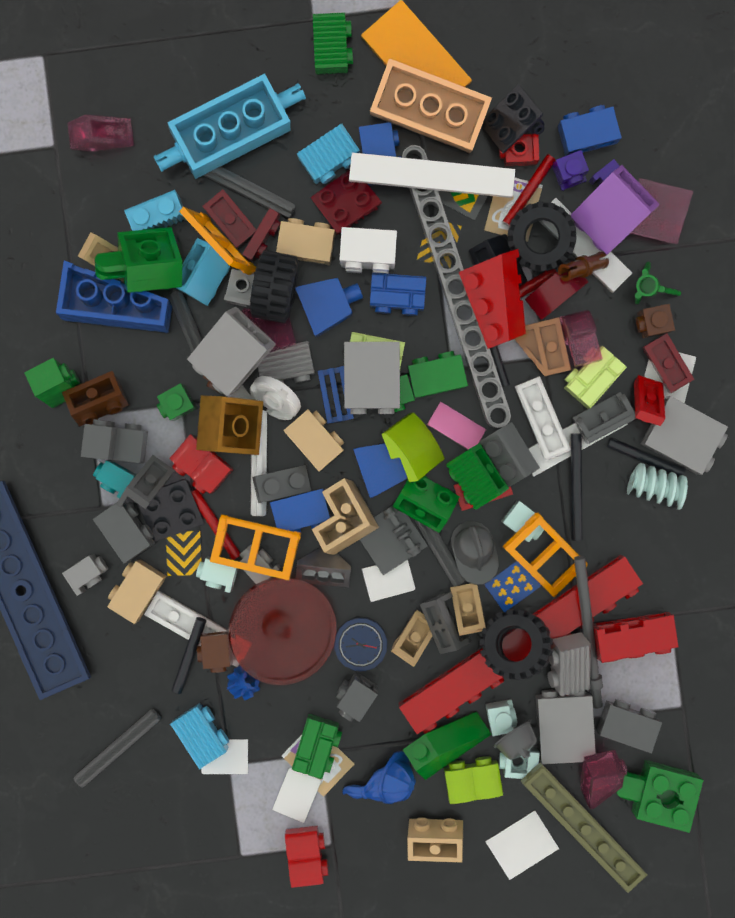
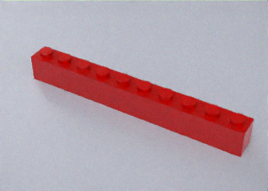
[399,555,643,734]

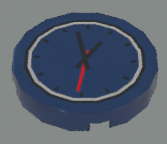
[334,617,387,671]

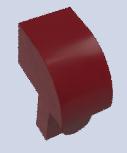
[525,261,588,320]

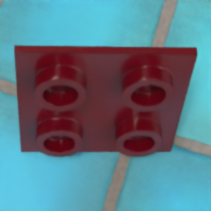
[310,169,382,235]

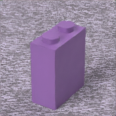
[570,165,660,255]

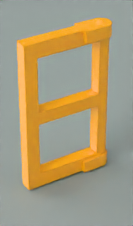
[179,206,256,275]
[503,513,588,597]
[210,514,301,580]

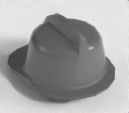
[451,521,499,585]
[493,719,537,760]

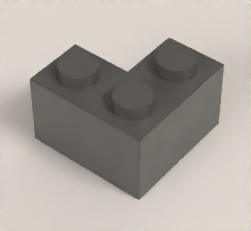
[81,419,148,463]

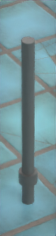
[574,556,603,709]

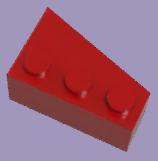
[459,249,526,349]
[593,612,678,663]

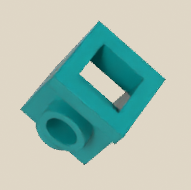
[93,460,137,499]

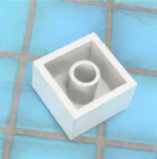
[340,227,397,274]

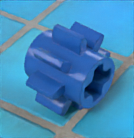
[227,665,260,700]

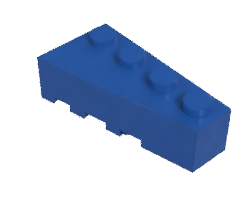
[56,260,172,333]

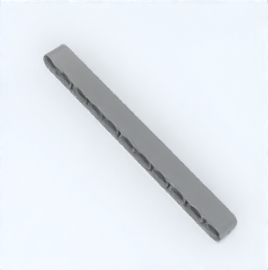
[402,145,511,428]

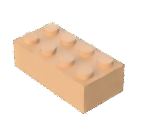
[370,58,492,153]

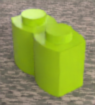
[444,756,503,804]

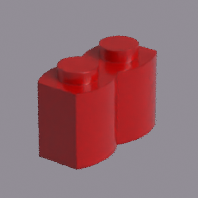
[169,434,233,494]
[285,825,329,888]

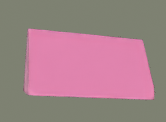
[427,402,486,450]

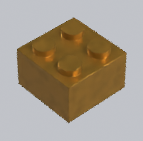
[196,395,263,455]

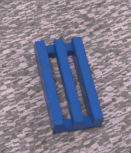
[318,366,354,424]

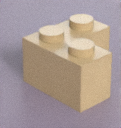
[312,478,379,555]

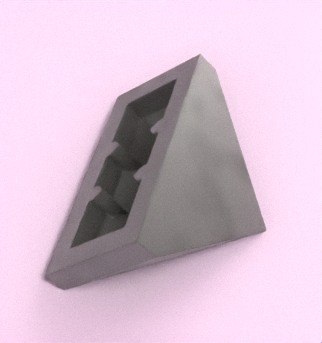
[296,547,351,588]

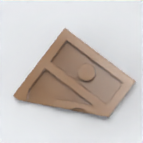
[515,317,571,376]

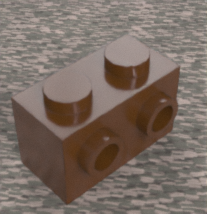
[62,371,129,427]

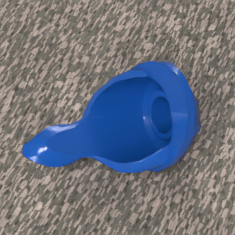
[343,751,416,804]

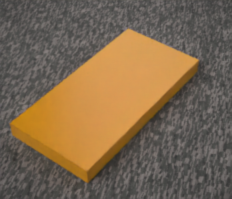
[361,0,472,88]

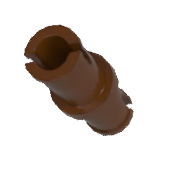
[558,252,609,281]

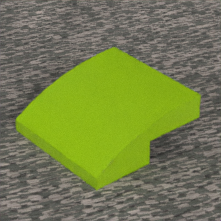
[382,412,445,482]

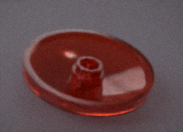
[228,577,337,685]

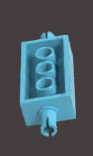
[153,74,306,179]

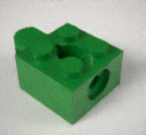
[95,227,182,293]
[614,760,704,833]

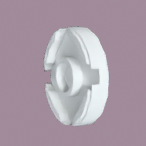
[250,376,301,420]

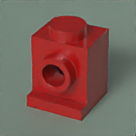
[499,134,539,166]

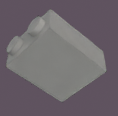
[187,307,276,397]
[344,342,400,414]
[640,396,728,475]
[535,689,596,764]

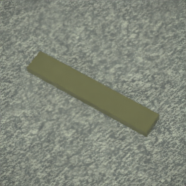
[521,762,647,893]

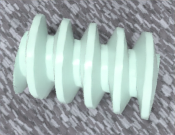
[627,463,688,510]

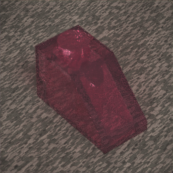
[67,115,134,151]
[580,750,627,809]

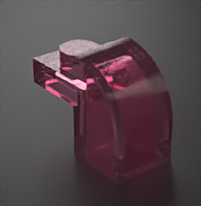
[560,310,603,367]

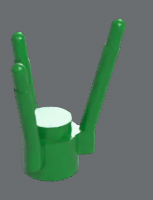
[635,262,681,304]

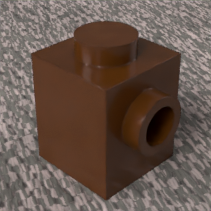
[636,304,675,338]
[197,631,233,673]

